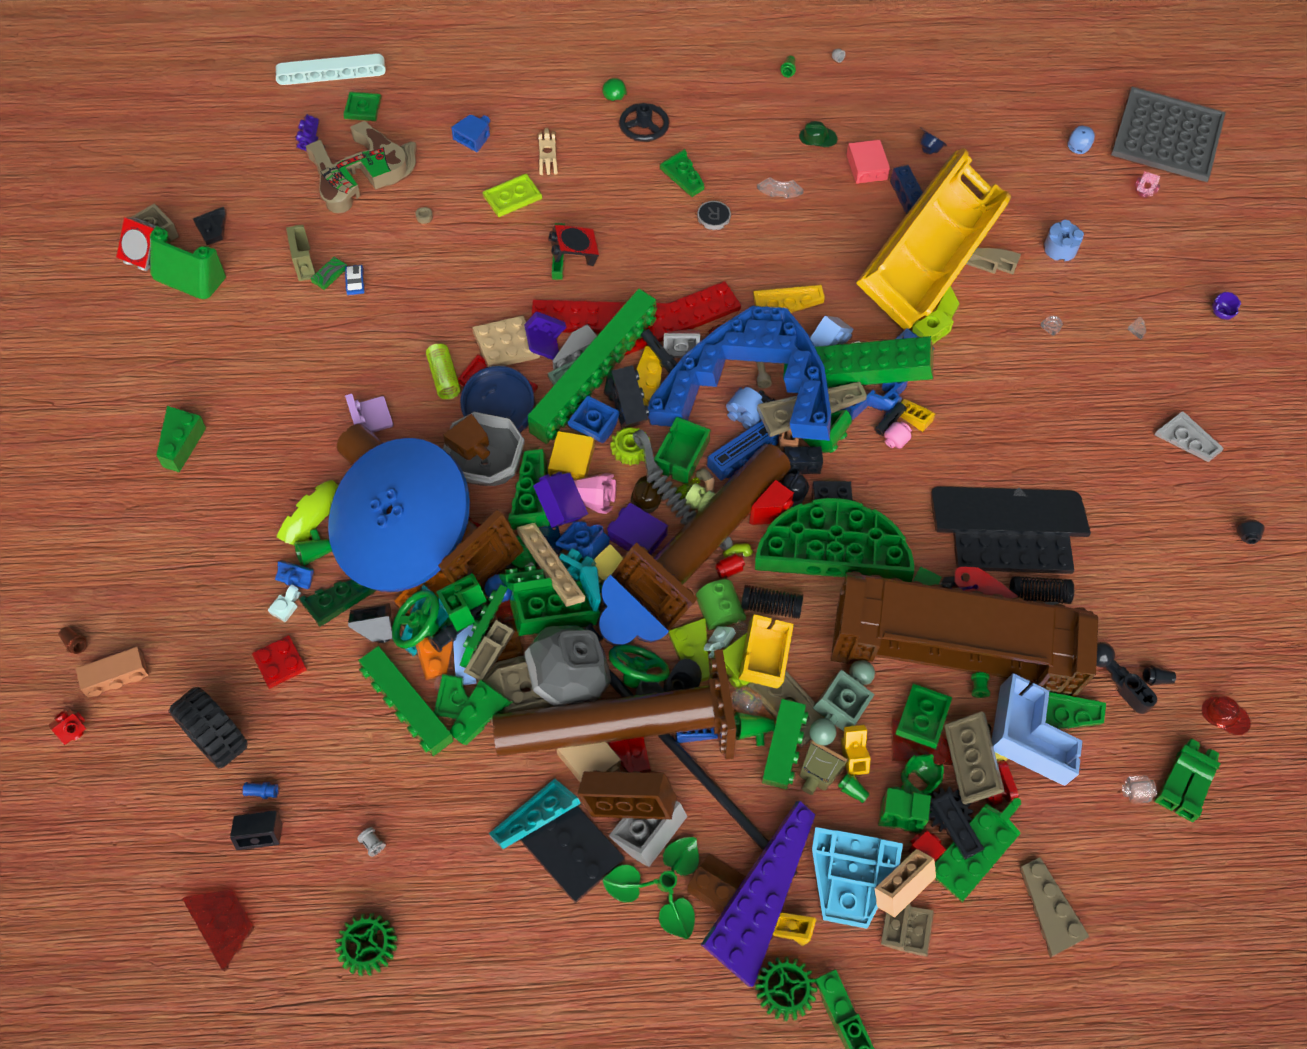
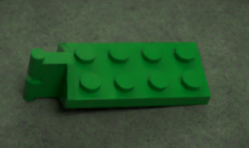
[935,798,1021,902]

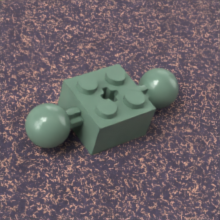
[810,660,875,746]

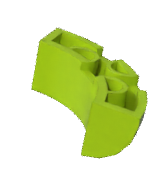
[276,480,338,545]

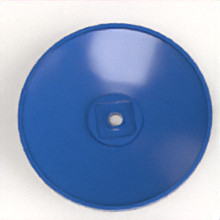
[328,438,470,592]

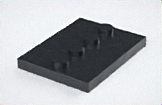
[520,806,625,904]

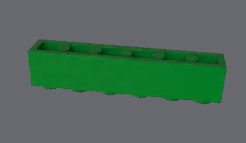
[358,646,454,757]

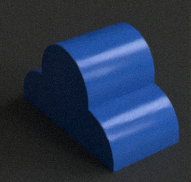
[599,575,669,646]

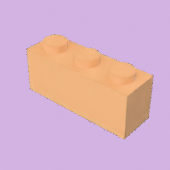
[875,849,936,917]

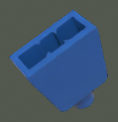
[451,115,490,152]

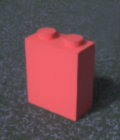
[847,140,890,184]

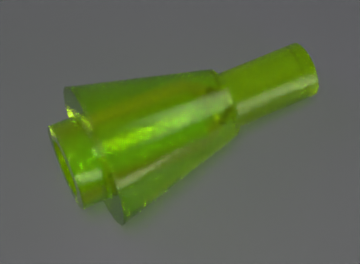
[674,477,700,500]

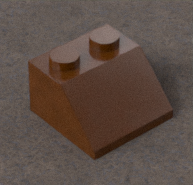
[687,854,746,913]

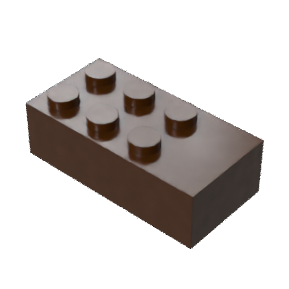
[577,770,677,820]

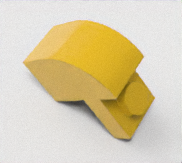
[841,725,870,776]

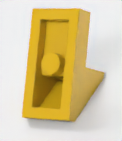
[773,913,816,946]

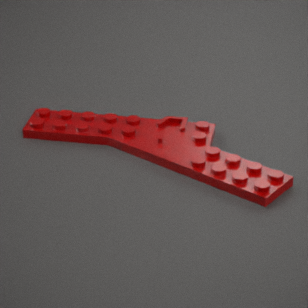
[531,281,742,356]

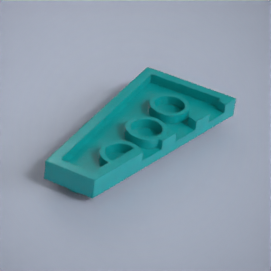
[489,779,581,849]

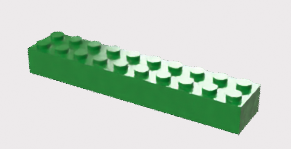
[528,289,657,445]

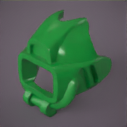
[901,754,944,796]

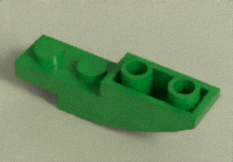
[815,969,874,1049]

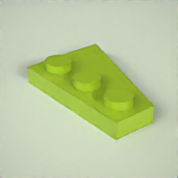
[668,618,710,682]

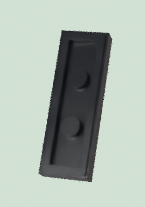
[931,791,984,861]

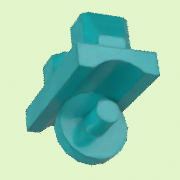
[559,548,596,581]

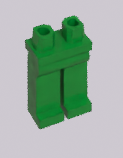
[1154,739,1221,822]

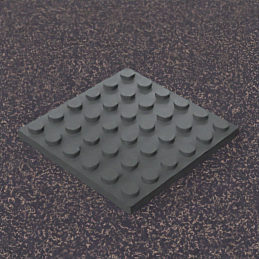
[1111,87,1226,182]

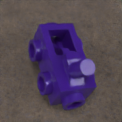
[295,114,325,151]

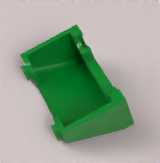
[150,226,226,299]

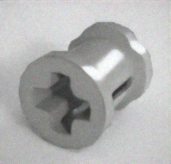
[357,827,386,857]

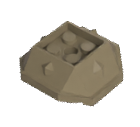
[483,655,553,722]

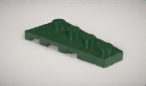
[298,579,377,627]

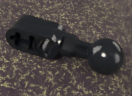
[1096,642,1157,714]

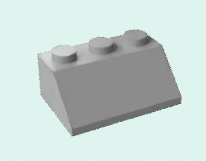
[609,801,688,867]

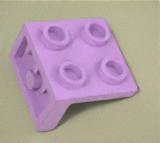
[345,394,393,433]

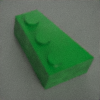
[156,406,206,473]

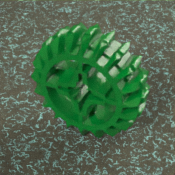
[335,913,397,977]
[755,957,817,1022]

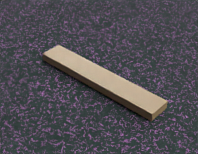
[517,523,585,607]

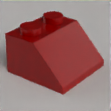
[749,480,794,525]

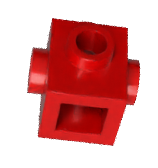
[49,709,86,745]

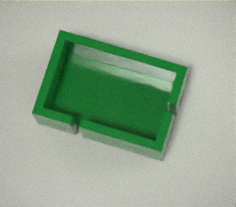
[654,417,711,485]

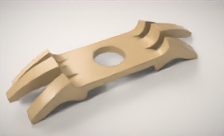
[538,127,557,175]

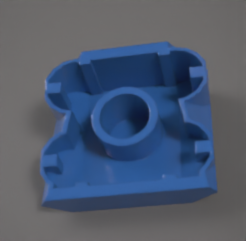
[556,521,610,560]

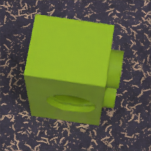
[912,308,954,344]

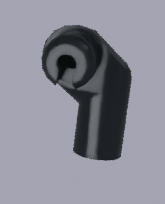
[940,575,964,589]

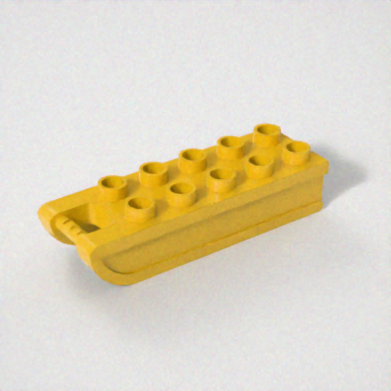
[856,148,1011,330]

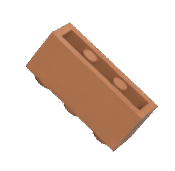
[76,647,149,698]

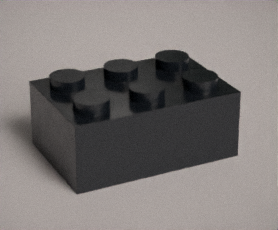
[607,365,649,430]

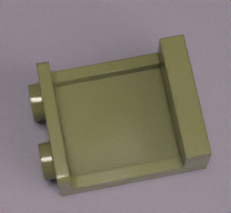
[286,224,315,281]

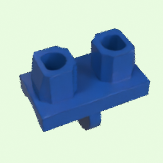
[275,560,314,590]

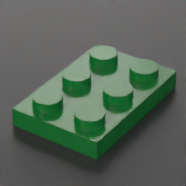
[895,684,953,749]

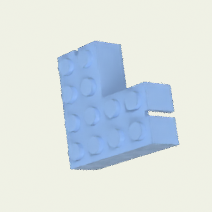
[992,673,1082,786]

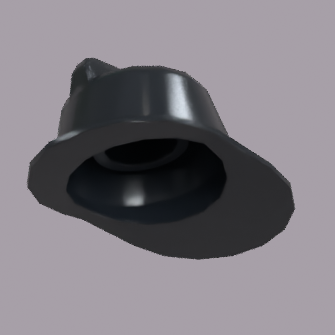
[780,471,809,508]
[664,659,702,692]

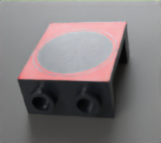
[549,225,599,266]

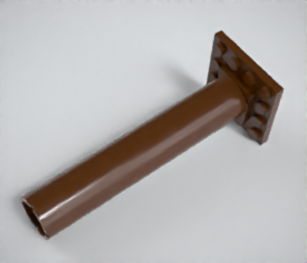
[337,424,524,590]
[611,444,791,631]
[492,649,736,760]

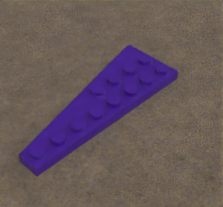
[701,801,815,987]

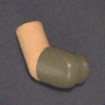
[696,468,715,492]

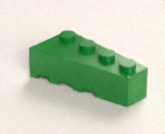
[508,449,550,530]

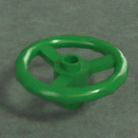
[392,589,439,649]
[608,645,670,688]

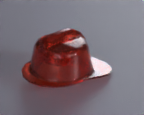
[1202,696,1251,735]

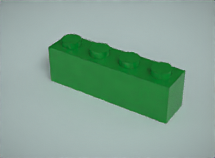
[762,699,809,790]

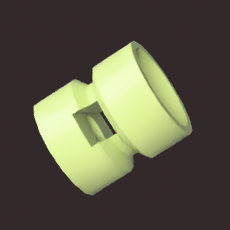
[684,483,716,511]

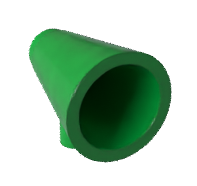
[294,529,332,566]
[734,712,775,747]

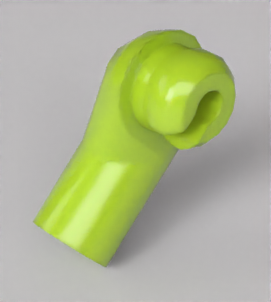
[723,543,753,558]

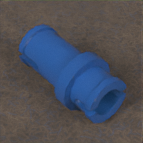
[243,782,279,799]

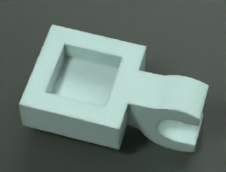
[268,585,301,622]
[704,626,736,658]

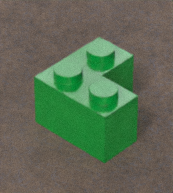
[436,573,487,632]

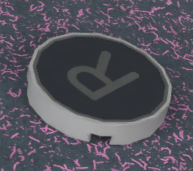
[697,201,731,230]

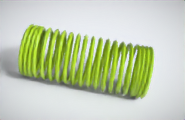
[426,344,461,399]

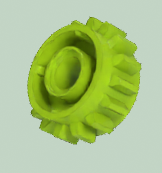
[611,427,650,466]

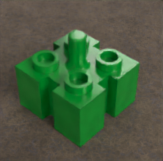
[878,781,931,834]

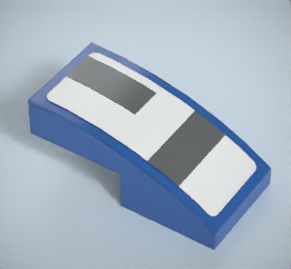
[345,265,365,295]

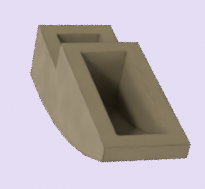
[966,248,1021,274]
[464,620,514,681]

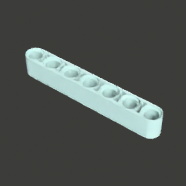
[276,54,385,85]

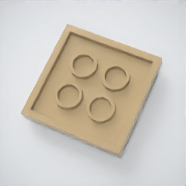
[472,316,540,367]

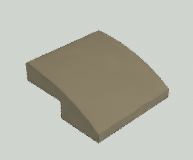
[881,904,934,957]

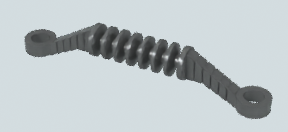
[633,429,733,551]

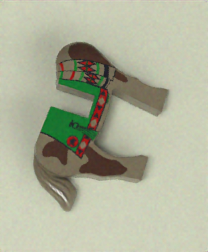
[306,121,417,213]

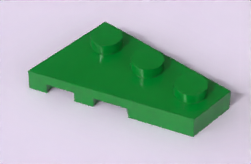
[660,149,705,197]

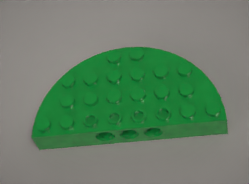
[755,498,914,582]

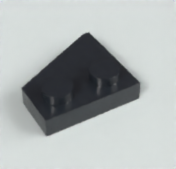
[193,206,226,246]

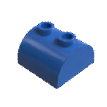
[568,395,619,443]

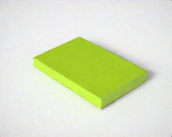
[483,173,542,217]

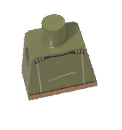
[800,740,848,795]

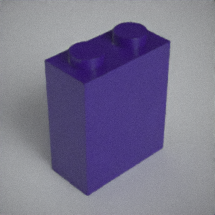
[533,472,588,528]
[607,503,668,555]

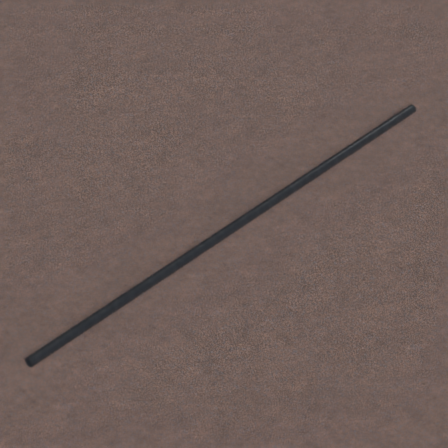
[469,517,798,877]

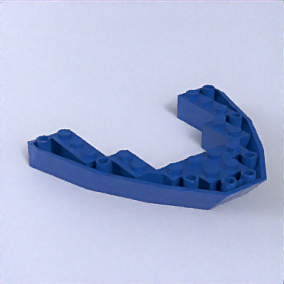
[648,306,831,441]

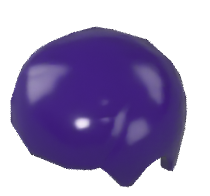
[1212,292,1241,320]

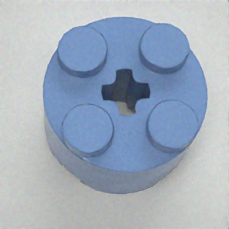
[1044,220,1084,261]
[726,387,767,430]

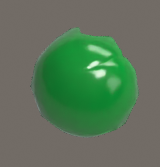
[602,78,627,101]

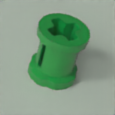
[971,672,990,698]

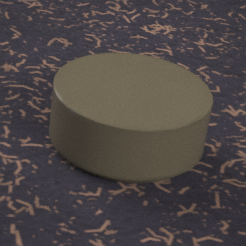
[415,207,433,224]

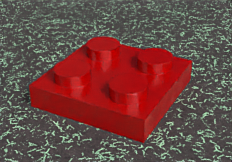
[251,635,307,689]

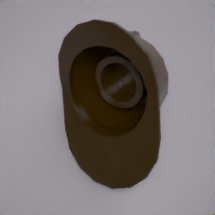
[631,475,664,513]

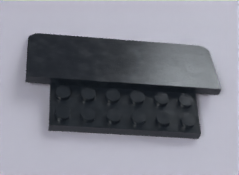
[931,487,1091,574]

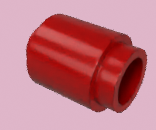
[715,553,745,579]

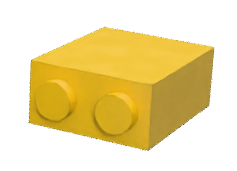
[548,431,595,480]

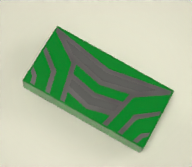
[310,257,347,290]

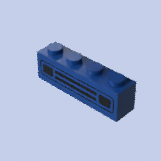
[707,421,779,481]

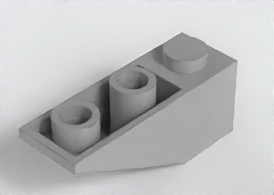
[553,324,597,370]

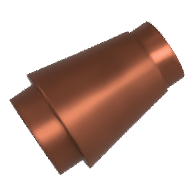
[58,627,87,654]

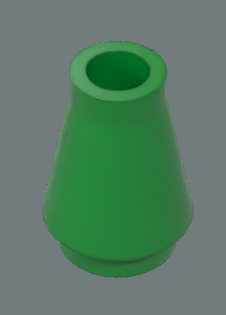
[780,56,796,77]
[837,773,870,803]

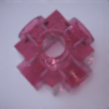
[1134,171,1160,198]

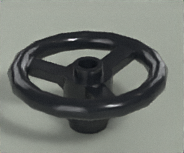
[619,103,670,142]

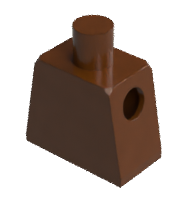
[443,414,490,460]

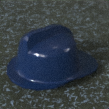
[920,127,947,154]

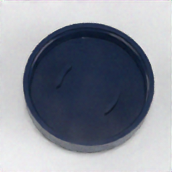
[460,366,536,433]

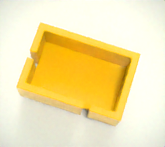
[738,615,794,689]

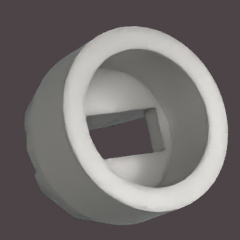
[832,49,845,63]

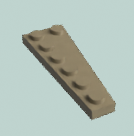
[757,382,867,437]

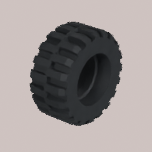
[169,687,248,768]

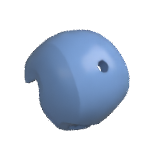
[1068,125,1095,154]

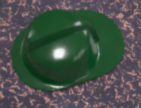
[799,121,838,147]

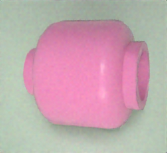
[884,421,912,449]

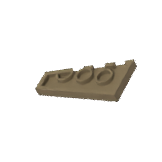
[1020,857,1089,958]

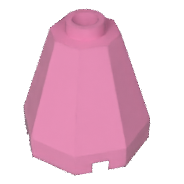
[574,473,616,514]

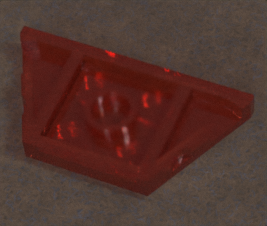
[182,889,254,972]

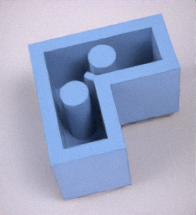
[810,316,854,347]

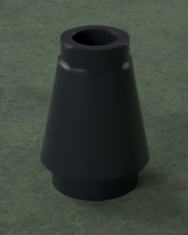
[1143,665,1176,686]

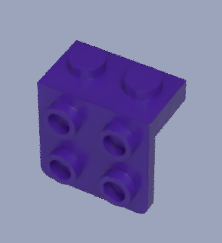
[524,311,566,360]

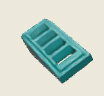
[579,566,601,611]

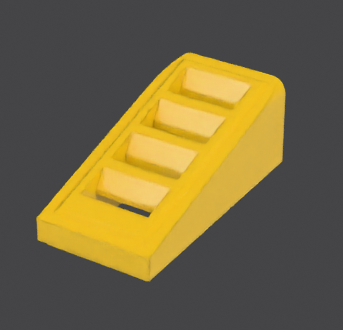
[900,399,935,432]

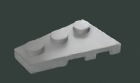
[1155,411,1224,462]

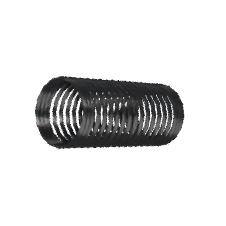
[1009,576,1074,604]
[741,585,803,619]

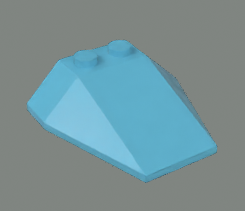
[812,827,903,929]

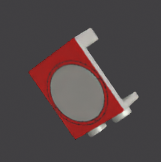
[116,217,164,271]

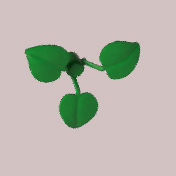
[603,837,699,939]

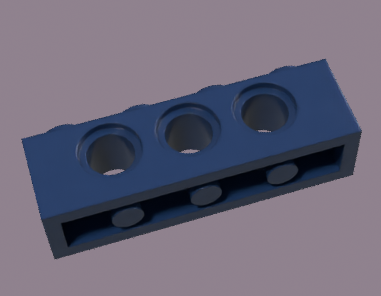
[890,165,923,215]

